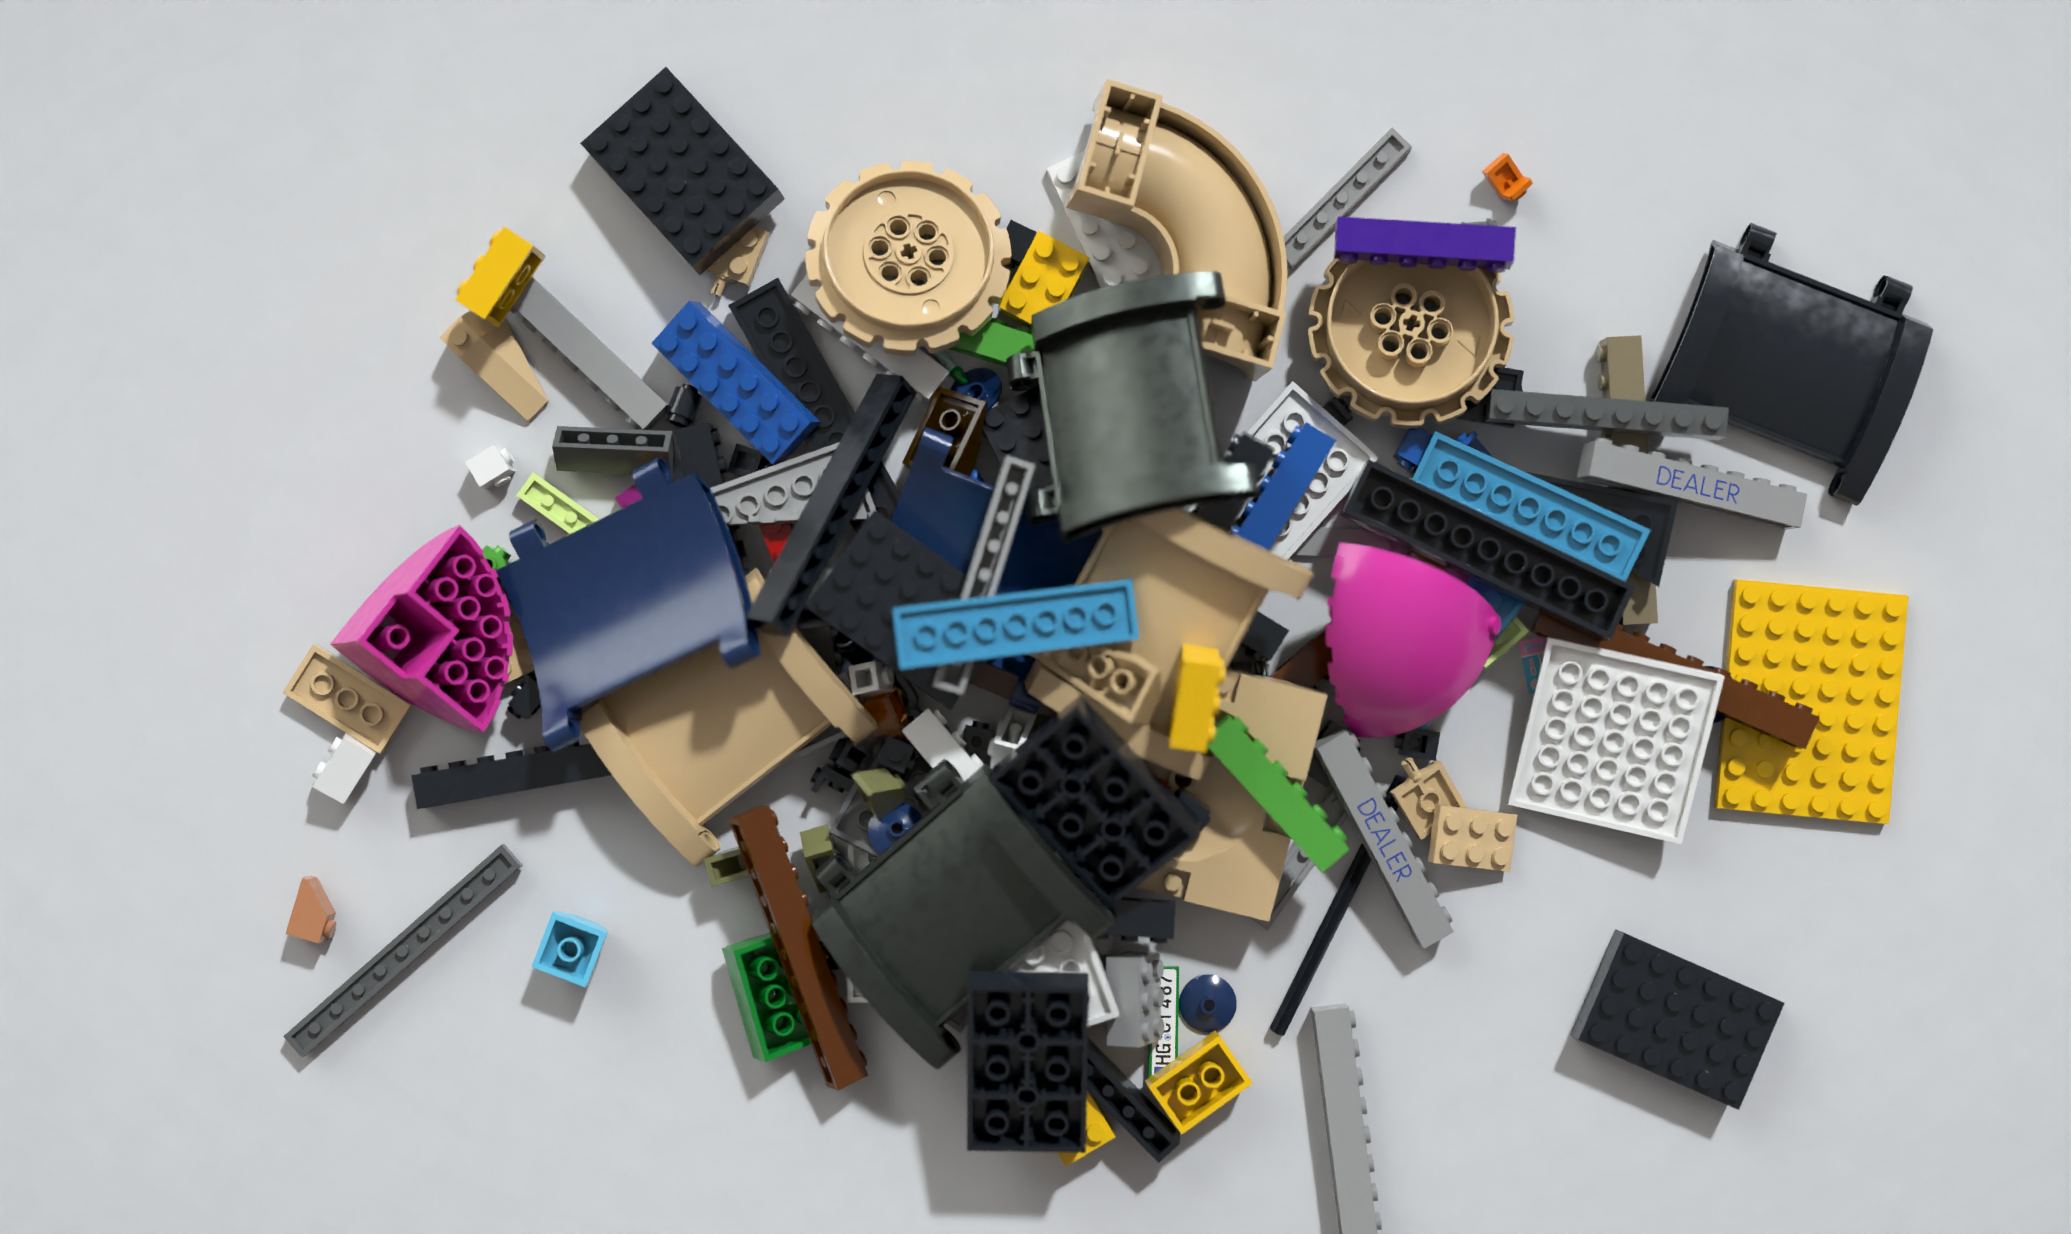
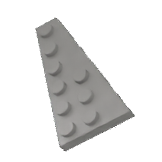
[711,442,876,526]

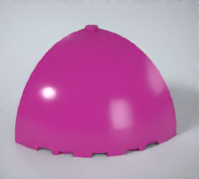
[330,525,513,732]
[1326,542,1501,738]

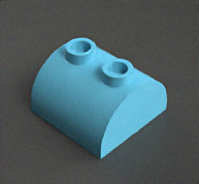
[532,911,608,988]

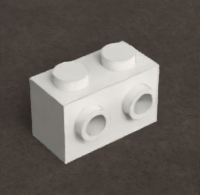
[988,705,1038,768]
[312,733,376,804]

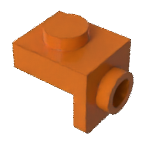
[1482,153,1533,201]

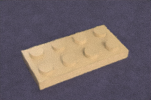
[283,644,413,754]

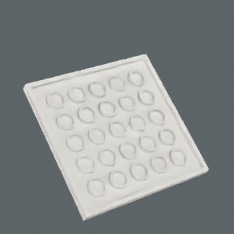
[1508,636,1724,845]

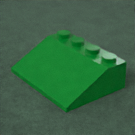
[722,933,811,1062]

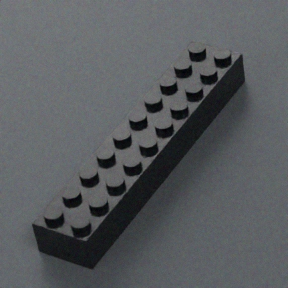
[1339,459,1635,642]

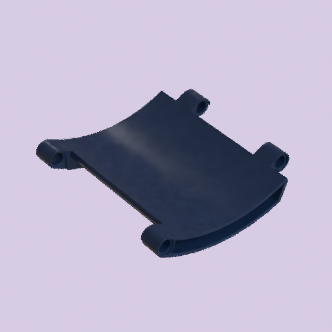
[891,427,1103,715]
[496,458,760,752]

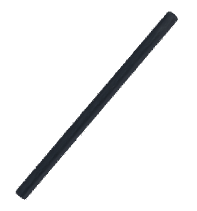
[1270,775,1407,1036]

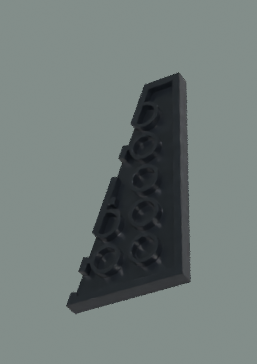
[1523,471,1678,587]

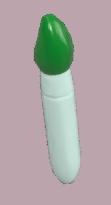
[925,347,968,384]

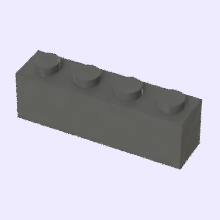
[552,426,676,476]

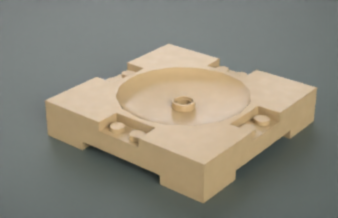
[1046,668,1328,922]

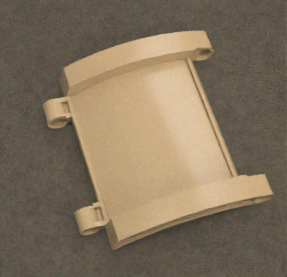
[1024,508,1314,780]
[580,568,878,867]

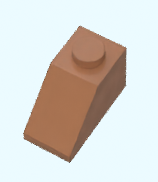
[285,875,336,944]

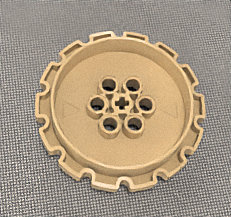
[805,161,1011,356]
[1307,259,1514,428]

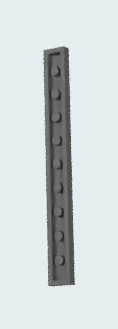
[283,844,523,1058]

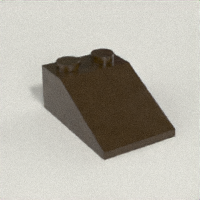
[902,387,988,477]

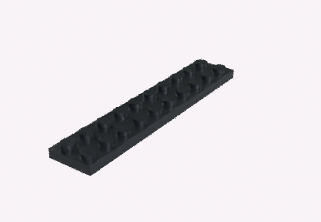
[728,278,901,534]

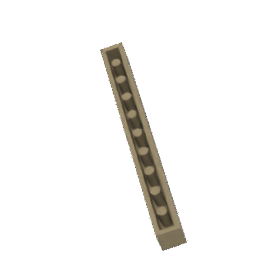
[1596,335,1658,625]

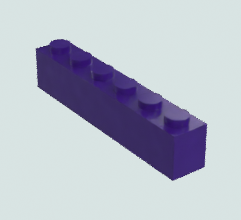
[1334,216,1516,273]

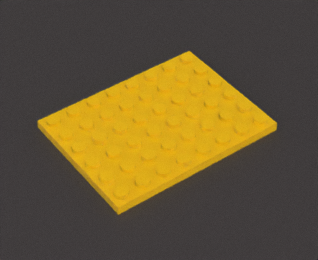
[1714,579,1909,824]

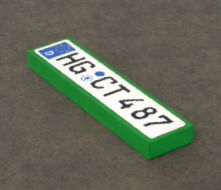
[1148,966,1179,1078]

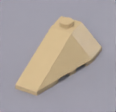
[439,310,549,422]
[1041,645,1161,723]

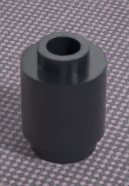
[666,384,702,428]
[835,631,872,666]

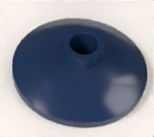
[950,368,1002,411]
[868,803,923,855]
[1179,974,1237,1032]

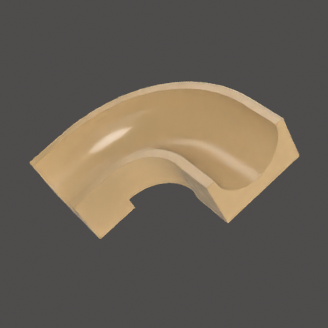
[1066,79,1288,382]

